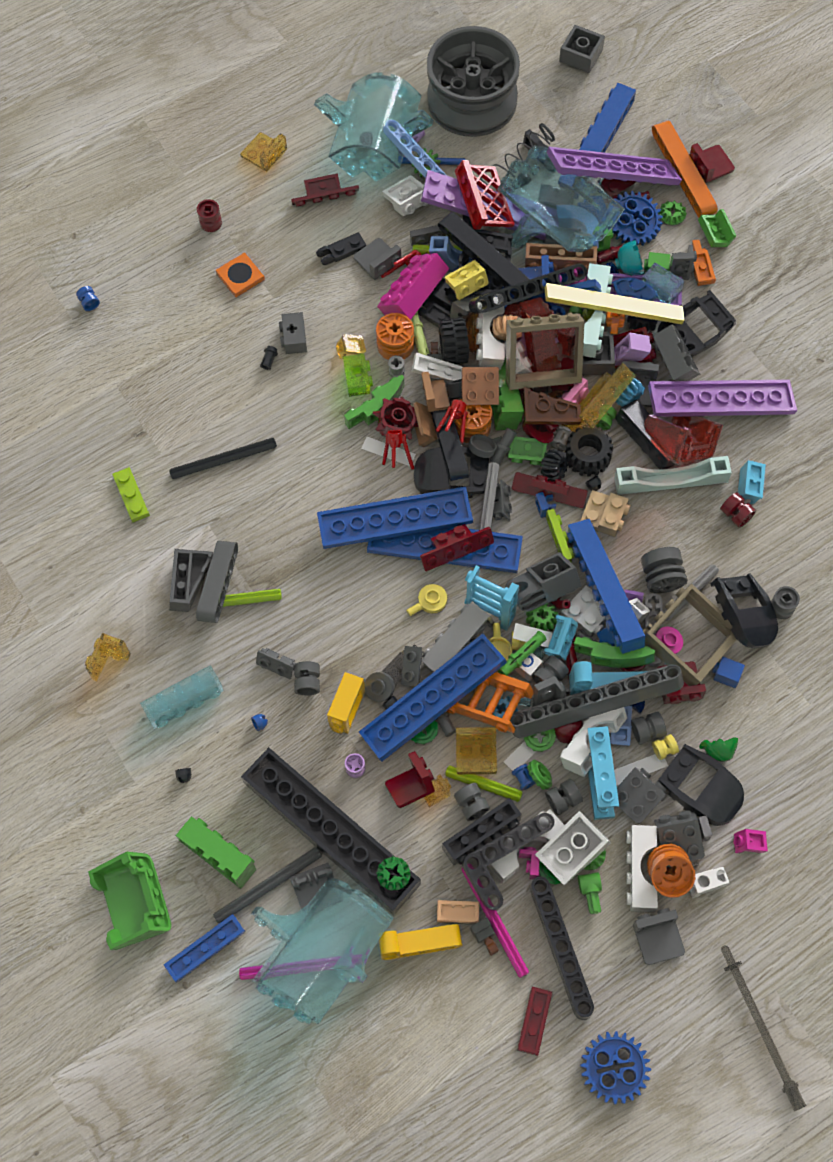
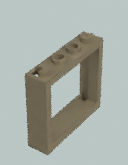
[506,312,585,390]
[643,583,737,686]

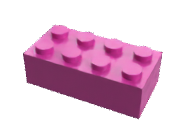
[377,253,450,320]

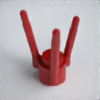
[381,250,421,278]
[436,400,468,443]
[382,430,414,470]

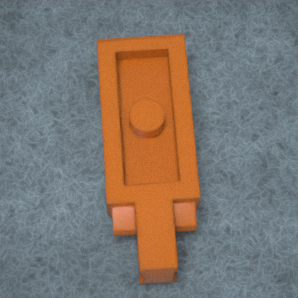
[692,239,716,286]
[606,312,626,334]

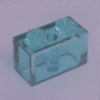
[642,263,684,304]

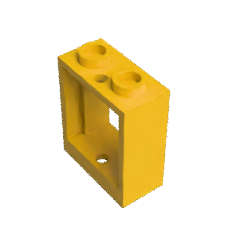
[327,672,365,734]

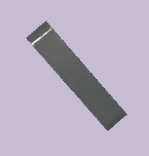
[196,540,238,623]

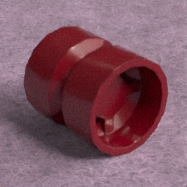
[197,199,222,232]
[720,492,757,528]

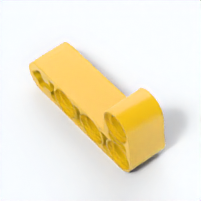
[378,924,463,960]

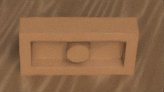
[421,371,450,412]
[413,402,437,447]

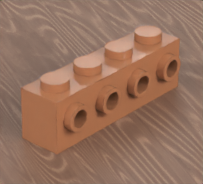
[525,243,597,272]

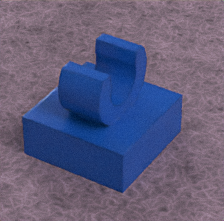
[535,492,556,518]

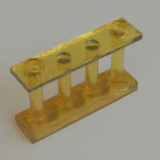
[562,363,636,432]

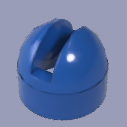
[251,714,268,731]

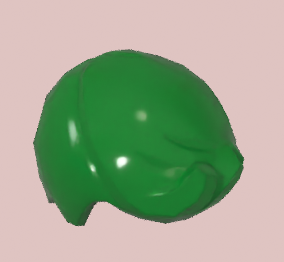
[699,737,738,762]

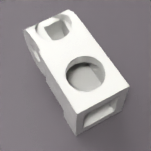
[689,867,730,898]

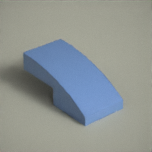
[610,706,632,746]

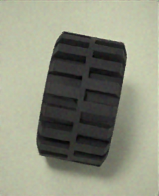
[439,318,469,364]
[565,425,613,477]

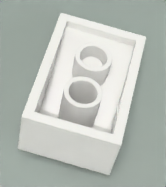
[535,811,611,885]

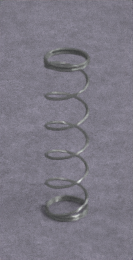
[479,123,555,188]

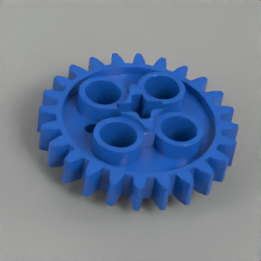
[606,191,663,246]
[580,1031,651,1105]

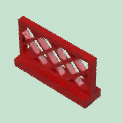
[455,160,515,230]

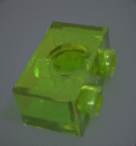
[343,354,373,397]

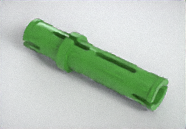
[497,631,547,676]

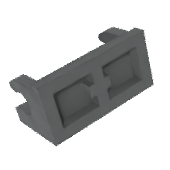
[450,294,480,322]

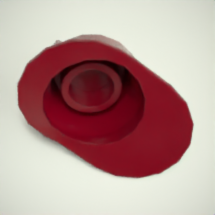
[522,419,554,443]

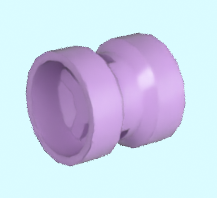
[345,753,366,778]

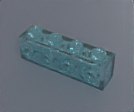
[140,665,224,728]

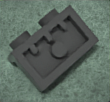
[668,245,697,280]
[532,676,566,707]

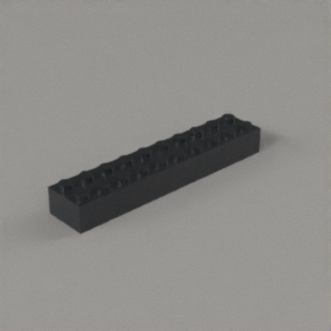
[241,747,421,915]

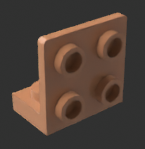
[462,367,499,405]

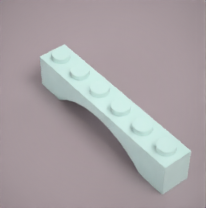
[573,263,613,358]
[614,456,732,495]

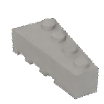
[421,601,495,672]

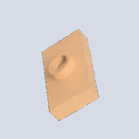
[437,900,479,924]

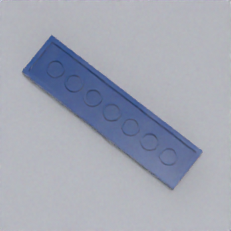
[317,487,473,549]
[367,527,523,574]
[359,634,507,762]

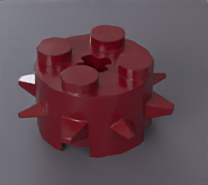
[372,397,419,440]

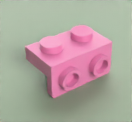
[561,377,589,404]

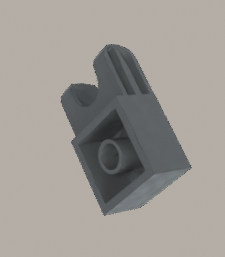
[505,552,582,612]

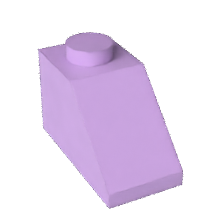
[614,332,651,366]

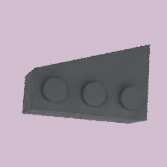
[653,325,701,381]
[169,549,213,612]

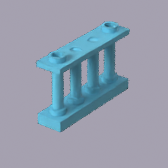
[464,565,519,631]
[587,726,619,820]

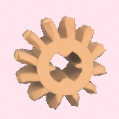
[492,315,522,341]

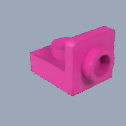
[733,829,768,854]
[519,847,540,880]

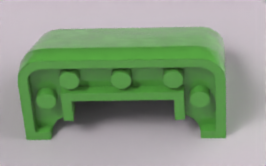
[88,851,171,950]

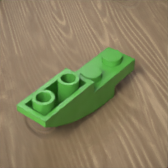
[344,375,404,429]
[574,637,655,668]

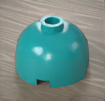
[615,240,645,276]

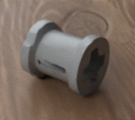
[388,356,405,378]
[550,426,572,450]

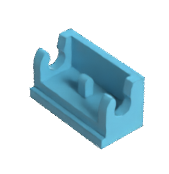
[738,460,766,504]
[543,615,578,660]

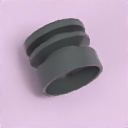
[641,547,688,593]

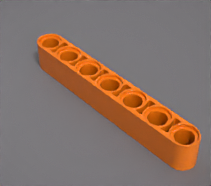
[652,120,718,218]

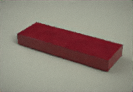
[517,986,552,1056]

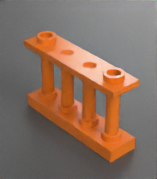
[446,672,533,733]

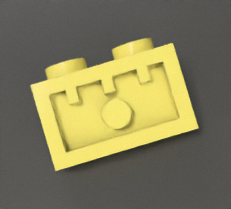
[444,260,489,300]

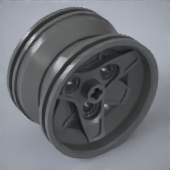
[427,26,520,137]

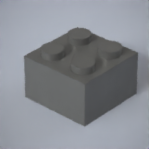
[559,25,605,73]
[582,332,615,375]

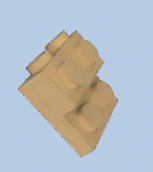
[580,490,631,537]

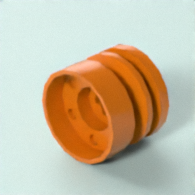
[376,313,414,360]
[454,398,492,443]
[647,844,696,898]

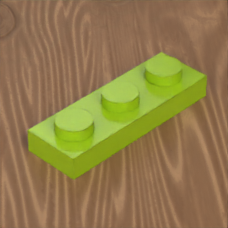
[112,467,150,523]
[546,509,574,563]

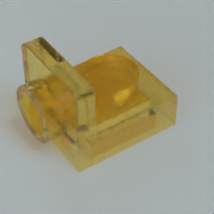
[336,334,366,359]
[423,774,452,808]

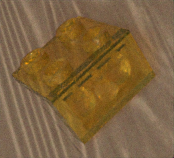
[240,132,287,172]
[85,633,131,681]
[456,727,497,774]

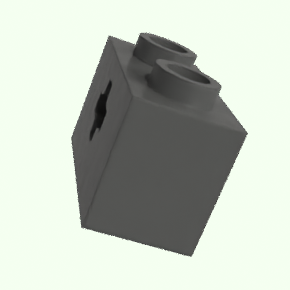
[279,312,307,354]

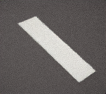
[361,437,416,466]
[513,623,553,647]
[504,733,545,771]
[614,754,668,786]

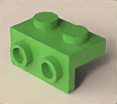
[698,209,736,247]
[508,436,547,465]

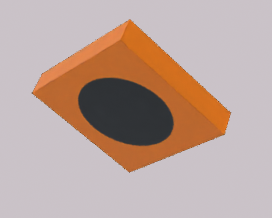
[216,252,265,297]

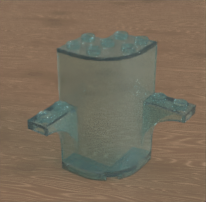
[314,72,434,181]
[497,146,625,252]
[251,879,394,1025]

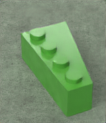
[491,357,524,430]
[175,816,256,889]

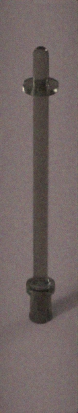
[721,945,807,1111]

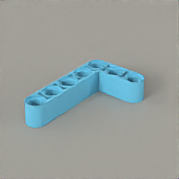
[569,661,648,695]

